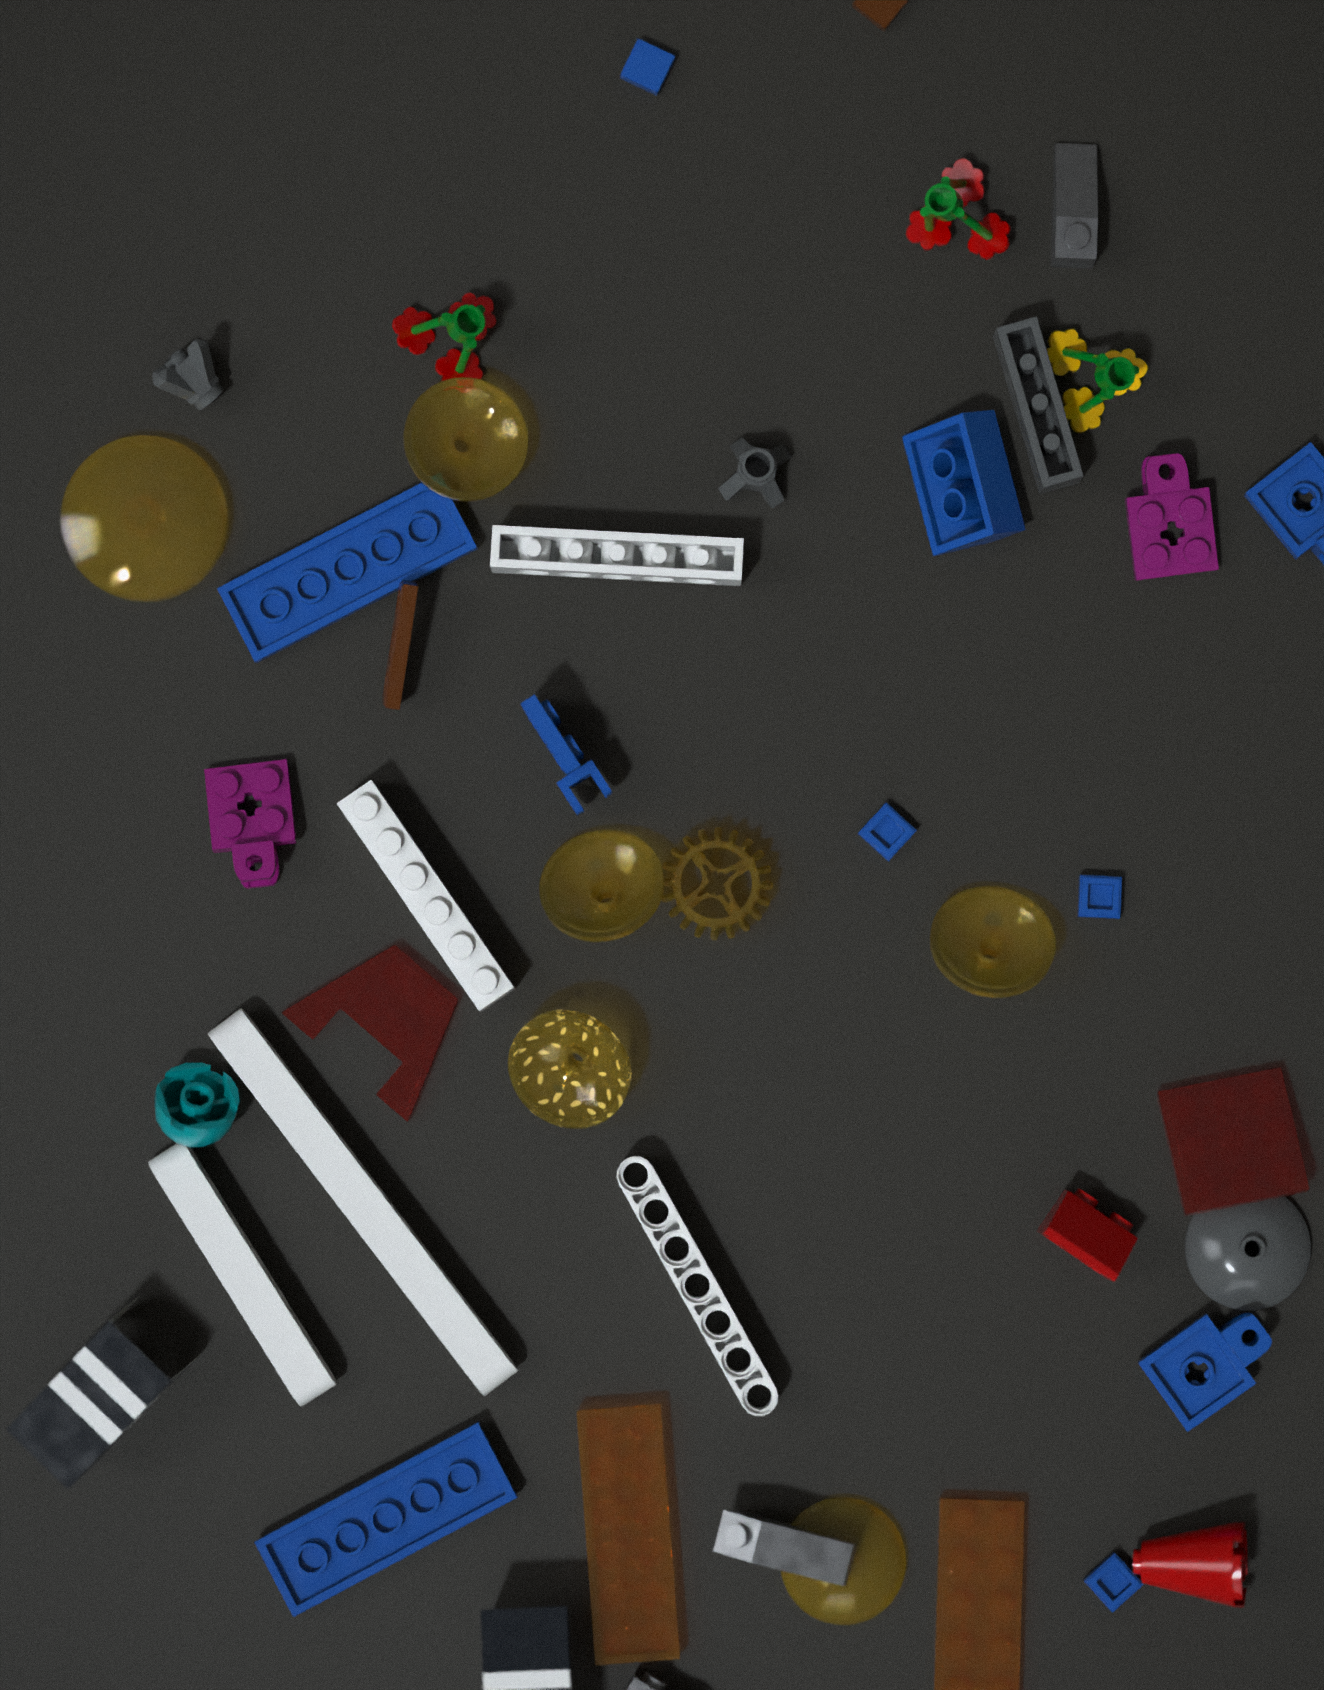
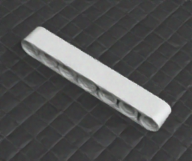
[148,1143,337,1407]
[617,1156,778,1416]

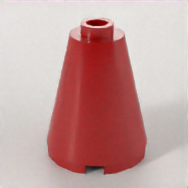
[1133,1522,1248,1608]

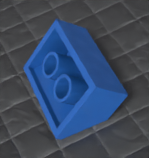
[902,410,1026,556]

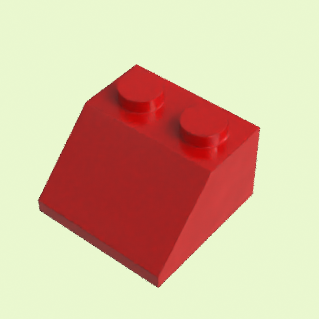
[1037,1188,1138,1282]

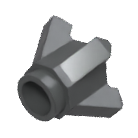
[152,339,224,411]
[718,438,792,509]

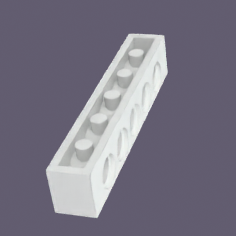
[490,525,744,586]

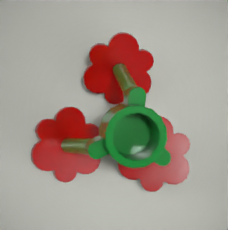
[906,158,1011,260]
[392,293,496,393]

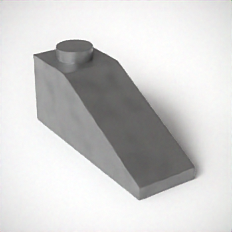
[1050,143,1098,269]
[713,1510,856,1586]

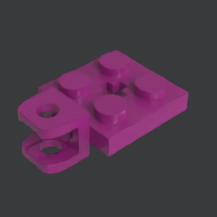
[1125,453,1219,580]
[204,759,297,889]

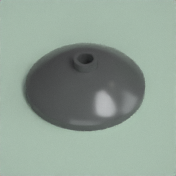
[1184,1185,1311,1311]

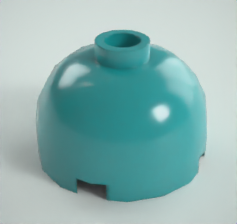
[154,1063,240,1147]

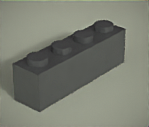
[993,316,1084,495]

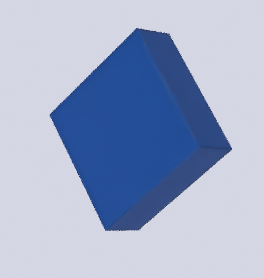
[620,39,675,96]
[857,802,917,862]
[1077,875,1122,919]
[1083,1552,1144,1613]

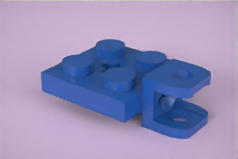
[1244,442,1324,565]
[520,694,613,816]
[1137,1312,1272,1432]

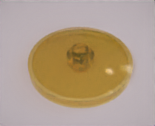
[61,435,228,602]

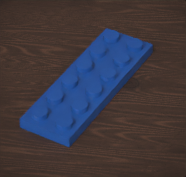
[217,474,477,664]
[254,1421,518,1617]

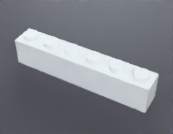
[337,780,516,1012]

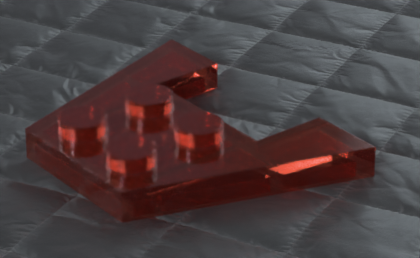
[281,945,459,1122]

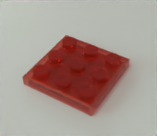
[1157,1067,1309,1216]

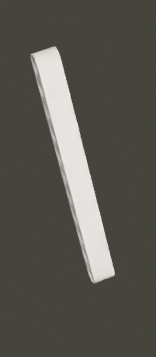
[208,1008,518,1396]

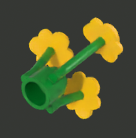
[1047,329,1147,433]

